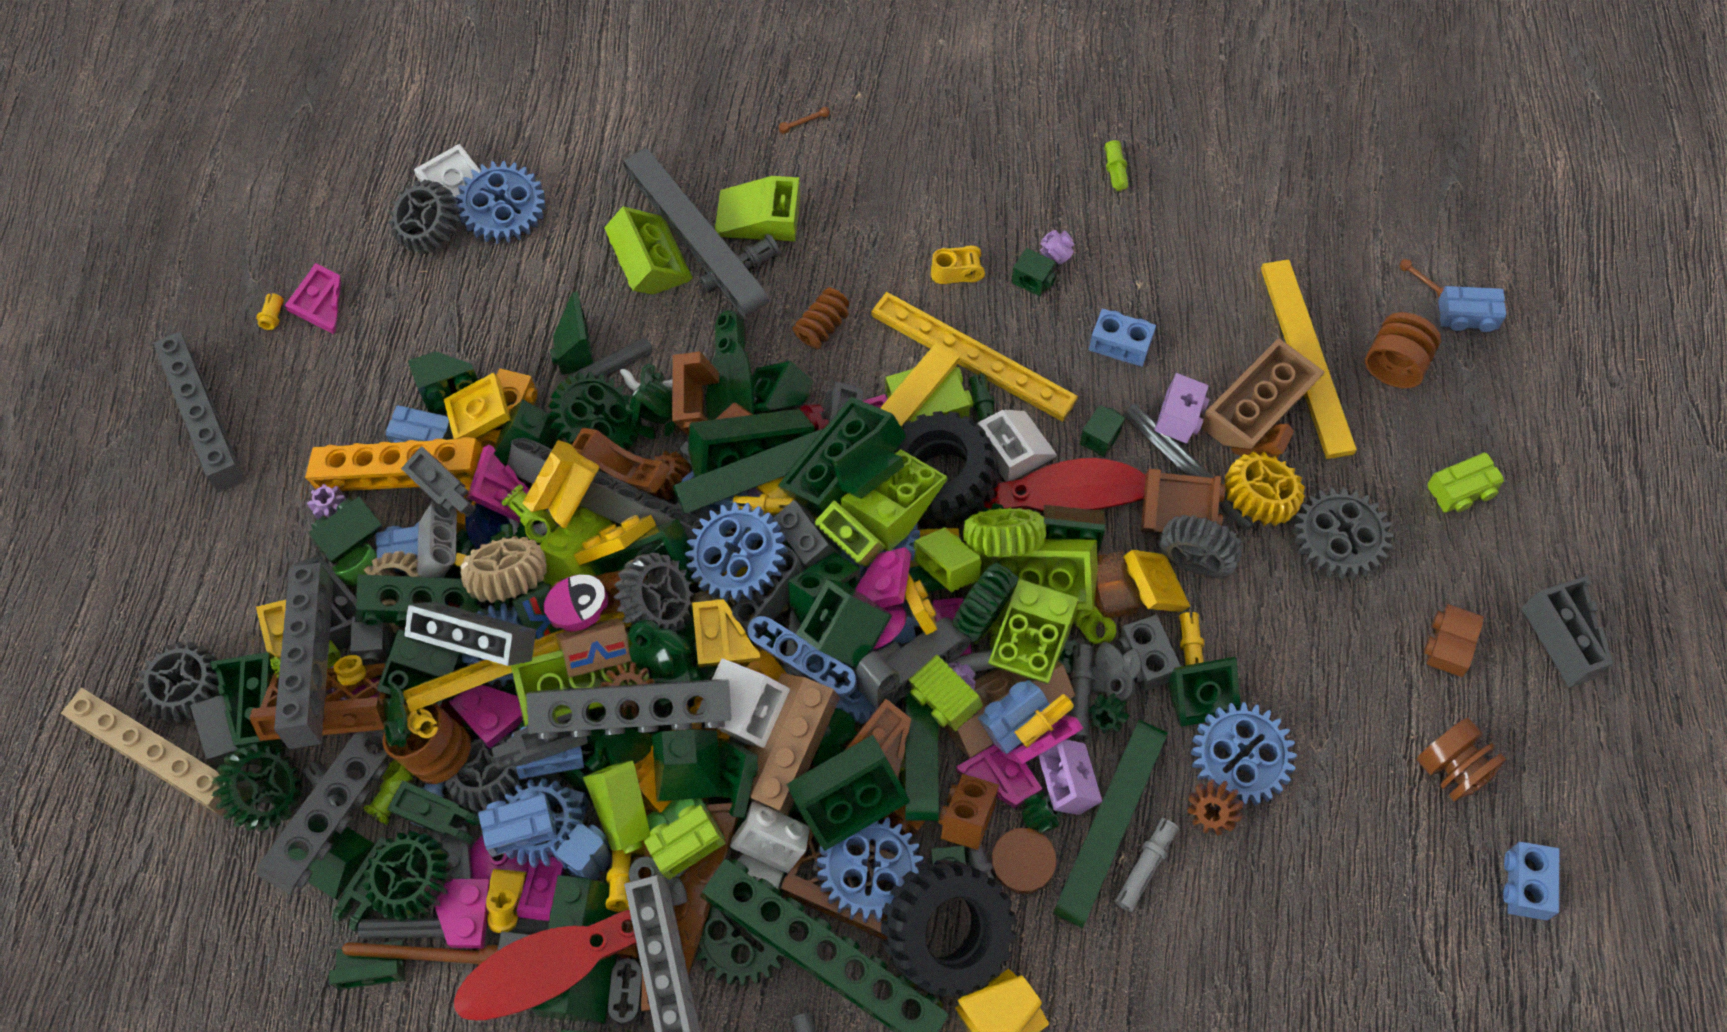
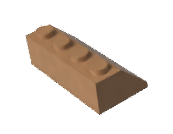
[1201,338,1324,449]
[944,662,1076,757]
[747,673,840,816]

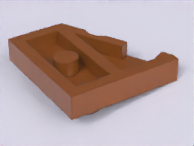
[845,698,911,779]

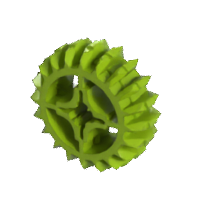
[963,507,1046,558]

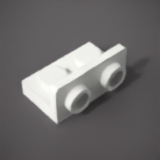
[730,801,810,873]

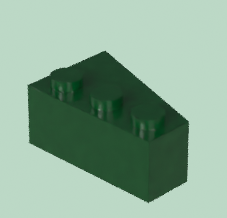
[210,652,283,753]

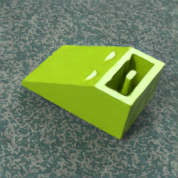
[715,176,801,241]
[841,449,947,552]
[988,579,1078,684]

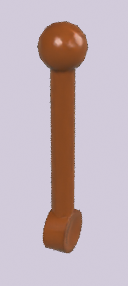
[778,107,830,134]
[1399,259,1444,298]

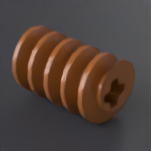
[792,287,849,350]

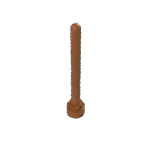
[342,942,498,966]

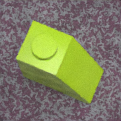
[583,760,650,854]

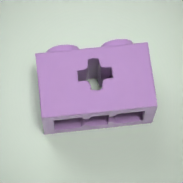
[1154,373,1210,444]
[1038,739,1102,815]

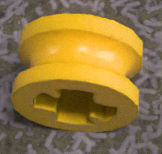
[334,655,366,685]

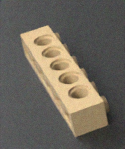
[61,688,239,816]

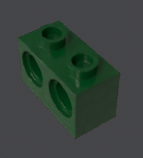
[788,552,860,615]

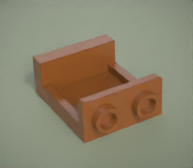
[672,351,719,436]
[1140,469,1225,533]

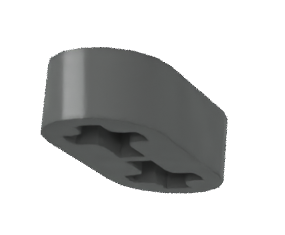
[608,958,642,1026]

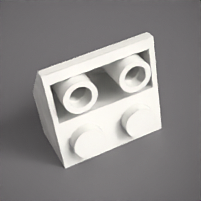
[978,410,1057,482]
[696,658,790,748]

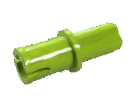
[1104,140,1128,191]

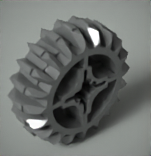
[388,179,461,254]
[1159,515,1243,578]
[613,553,695,637]
[135,641,220,725]
[445,733,529,815]

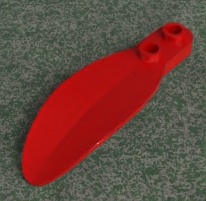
[984,458,1146,512]
[454,910,637,1021]

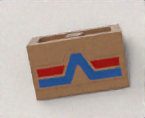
[556,618,632,678]

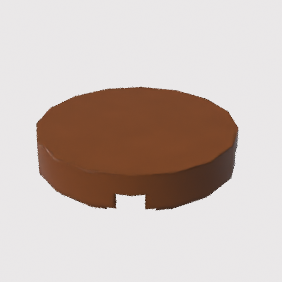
[992,828,1056,894]

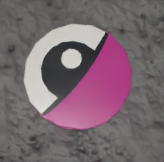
[544,574,608,632]

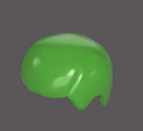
[333,543,377,586]

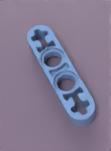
[748,616,857,697]

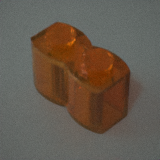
[1095,550,1142,619]

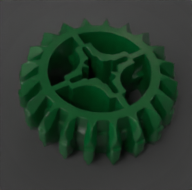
[953,563,1018,643]
[211,744,303,831]
[362,830,453,922]

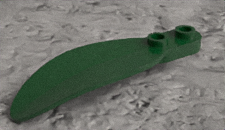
[706,310,754,420]

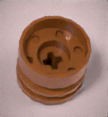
[1365,312,1442,389]
[383,703,471,784]
[1416,717,1507,802]

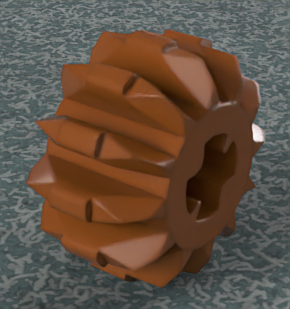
[651,450,691,501]
[600,663,655,717]
[1187,779,1244,836]

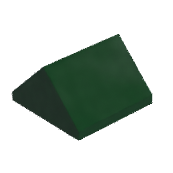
[1168,657,1241,727]
[288,822,375,900]

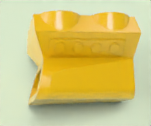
[522,440,599,528]
[955,968,1049,1032]

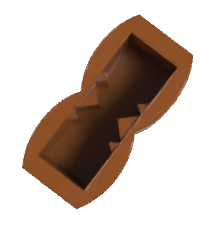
[1424,604,1484,678]

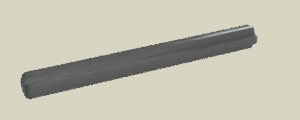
[1125,404,1256,530]
[358,917,549,939]

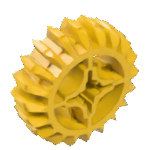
[1224,451,1305,526]

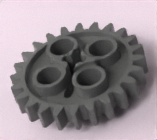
[1292,487,1393,580]

